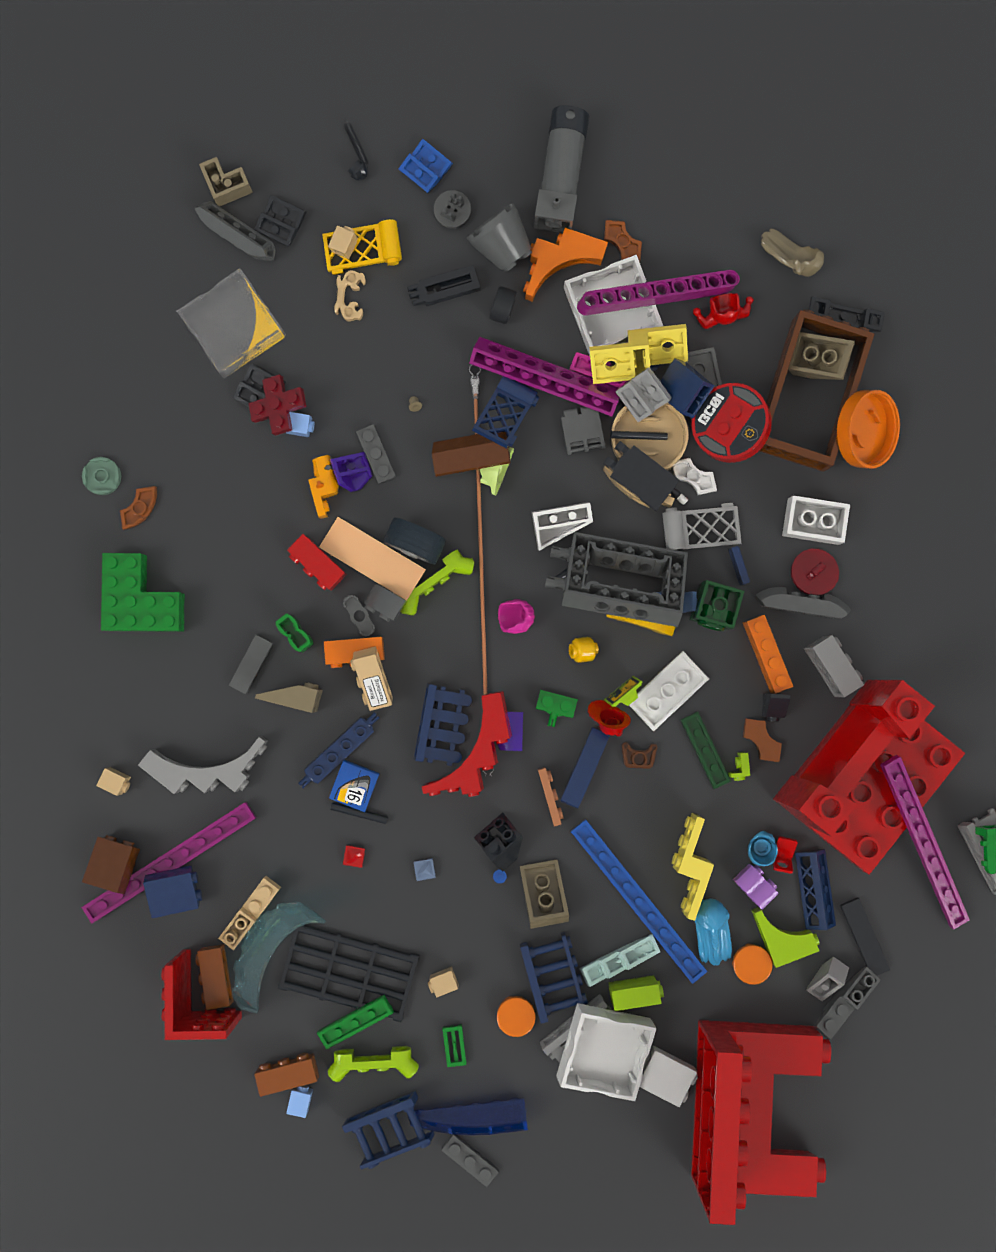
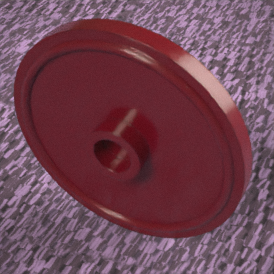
[791,549,839,596]

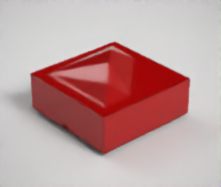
[343,845,366,868]

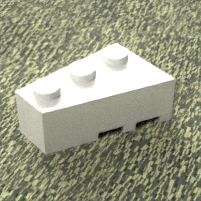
[532,502,593,551]

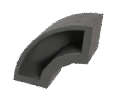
[364,583,407,622]

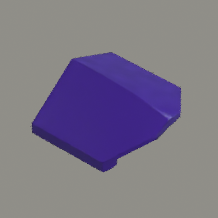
[330,452,373,492]

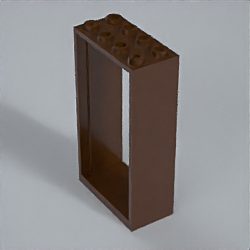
[759,310,875,472]

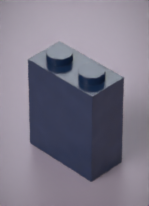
[660,358,715,418]
[143,865,202,918]

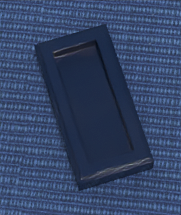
[728,546,750,586]

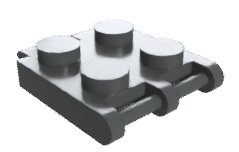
[561,407,605,455]

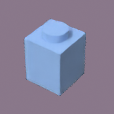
[286,412,315,437]
[286,1085,313,1118]

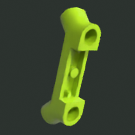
[397,549,474,615]
[328,1046,419,1082]

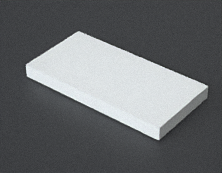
[629,651,709,731]

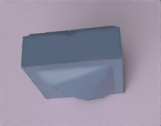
[414,858,436,881]

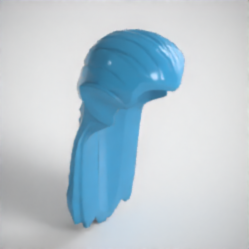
[695,898,732,966]

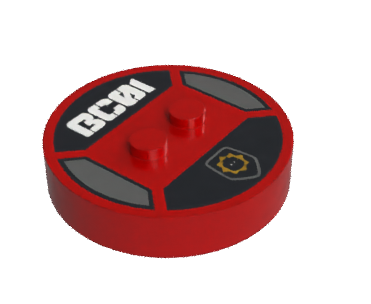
[692,383,772,463]

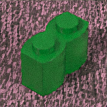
[276,614,314,653]

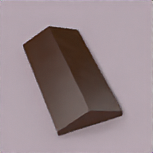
[432,432,511,477]

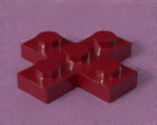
[249,374,307,436]

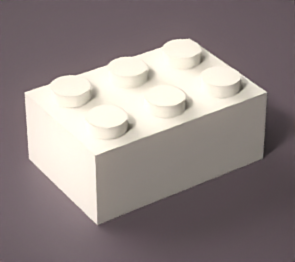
[782,496,850,545]

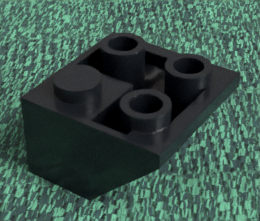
[474,812,523,872]

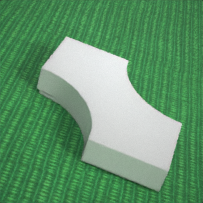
[672,458,717,495]

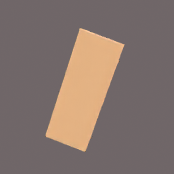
[319,517,426,601]

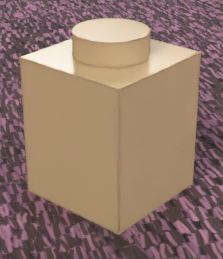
[328,226,358,259]
[96,767,131,796]
[428,967,459,998]

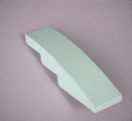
[579,934,660,987]

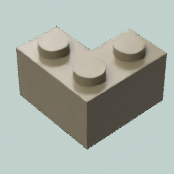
[199,157,253,207]

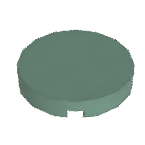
[82,457,122,495]

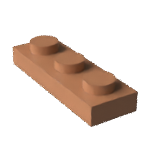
[538,767,564,826]

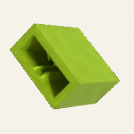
[608,975,664,1011]

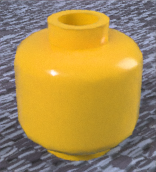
[569,637,599,663]

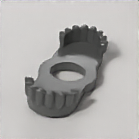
[343,595,375,637]

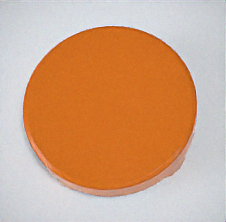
[732,943,772,985]
[497,996,536,1037]

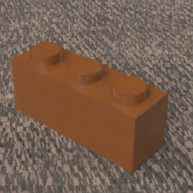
[196,944,233,1010]
[254,1053,319,1097]

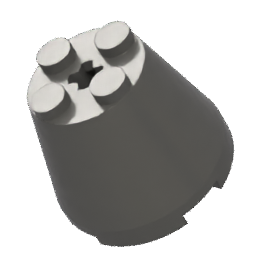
[466,202,532,272]

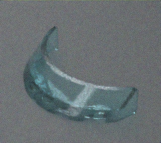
[232,902,326,1014]

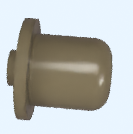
[409,396,422,412]

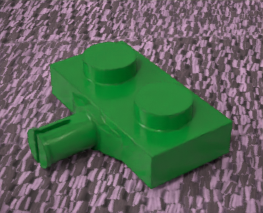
[536,690,578,728]

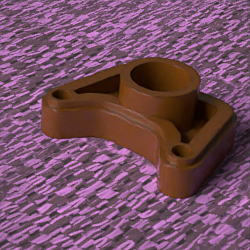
[621,742,657,769]

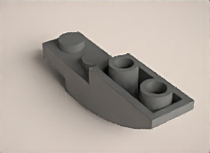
[814,966,881,1040]

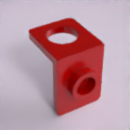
[773,836,798,874]

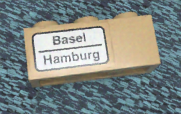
[350,646,393,711]

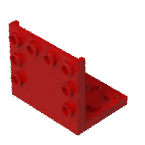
[161,949,242,1040]

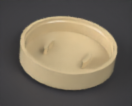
[611,402,689,470]

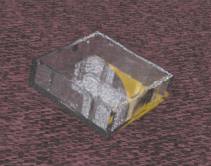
[177,268,286,379]

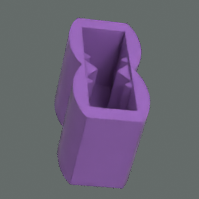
[732,864,778,910]

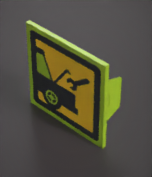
[604,676,643,707]

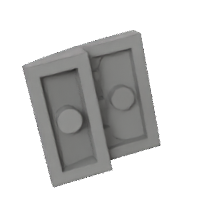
[616,367,672,422]

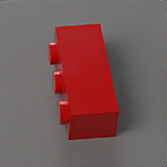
[287,534,347,591]

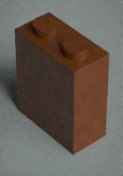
[82,835,140,894]

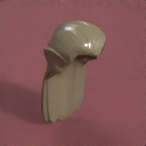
[761,229,824,277]

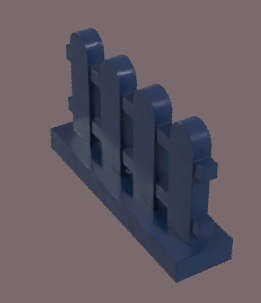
[414,684,472,766]

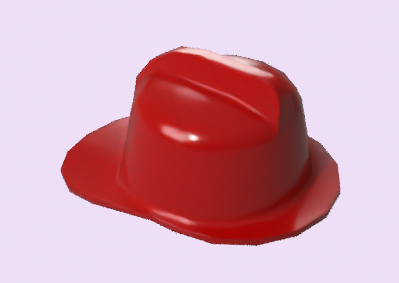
[588,700,631,737]

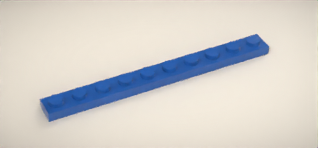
[571,819,707,984]

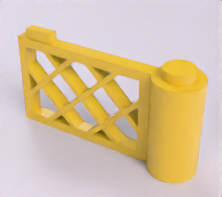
[322,219,402,275]

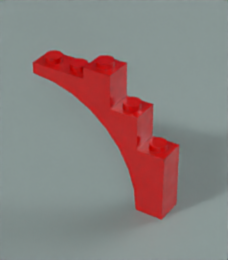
[422,691,512,797]

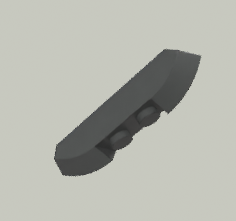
[194,201,276,261]
[755,587,851,619]

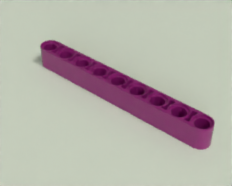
[577,270,740,316]

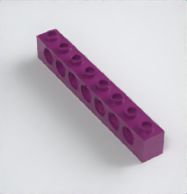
[469,337,620,416]

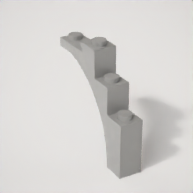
[138,736,268,794]

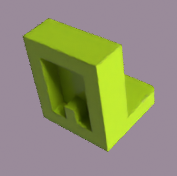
[728,752,750,781]

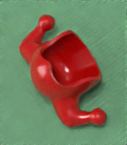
[693,293,754,329]

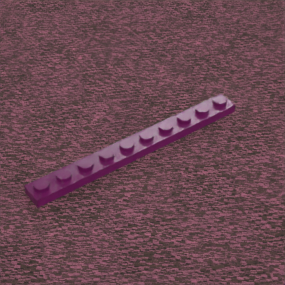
[880,755,970,929]
[81,802,257,924]

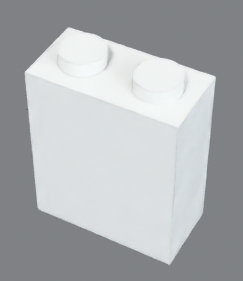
[639,1046,697,1107]

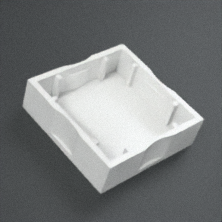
[564,255,663,356]
[556,1003,656,1101]

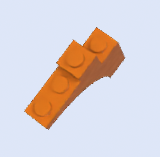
[523,228,608,301]

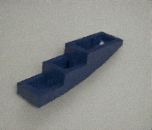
[560,727,610,809]

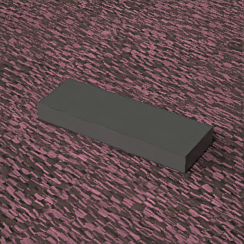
[229,635,274,694]

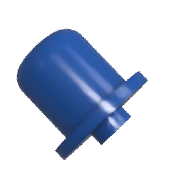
[493,870,507,883]

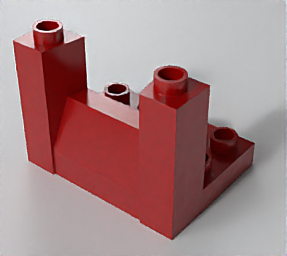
[773,680,965,875]
[691,1020,831,1225]

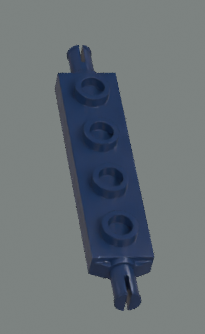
[298,712,380,789]

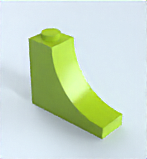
[751,907,820,968]

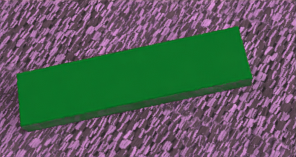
[317,995,394,1050]

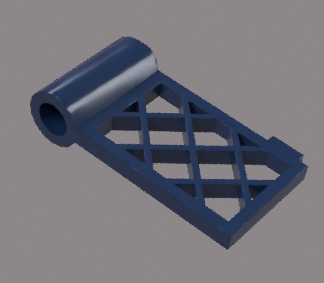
[472,376,540,449]

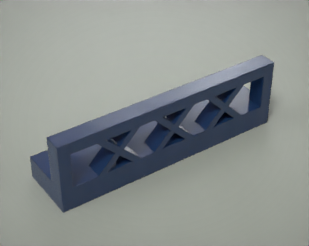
[795,849,836,930]

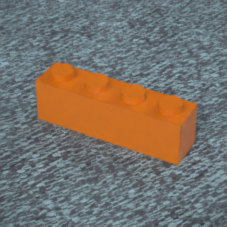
[743,615,793,694]

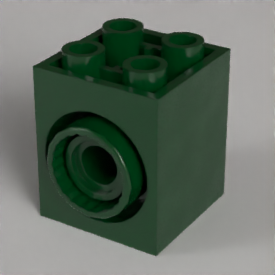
[689,580,745,632]

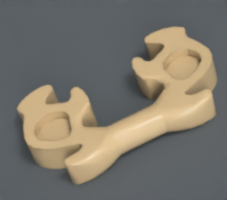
[334,270,366,322]

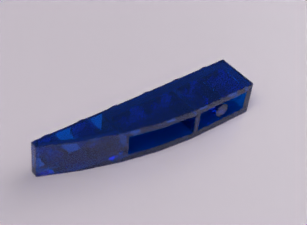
[408,1098,528,1135]

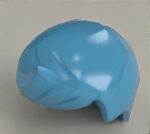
[748,831,778,866]

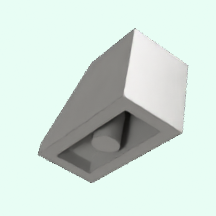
[806,957,849,1001]

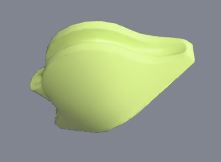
[480,447,514,496]

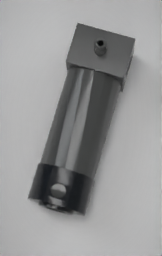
[534,105,590,233]

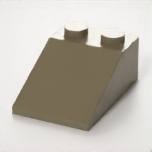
[788,332,855,380]
[255,682,323,713]
[520,860,569,929]

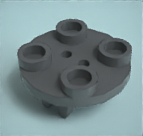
[434,190,471,229]

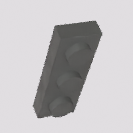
[356,424,396,485]
[441,1133,499,1187]

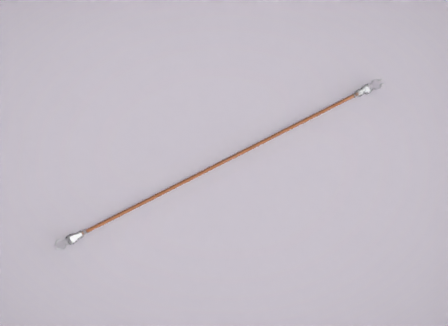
[469,364,494,776]

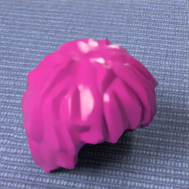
[498,599,535,634]

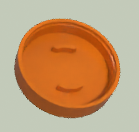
[837,390,900,468]

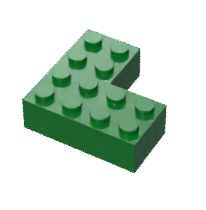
[101,553,185,632]

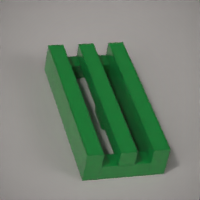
[442,1024,467,1067]

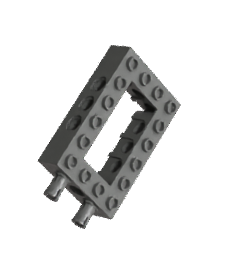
[545,532,688,627]

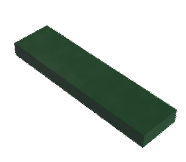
[680,711,731,789]

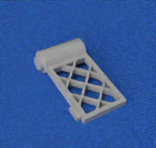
[662,503,742,551]

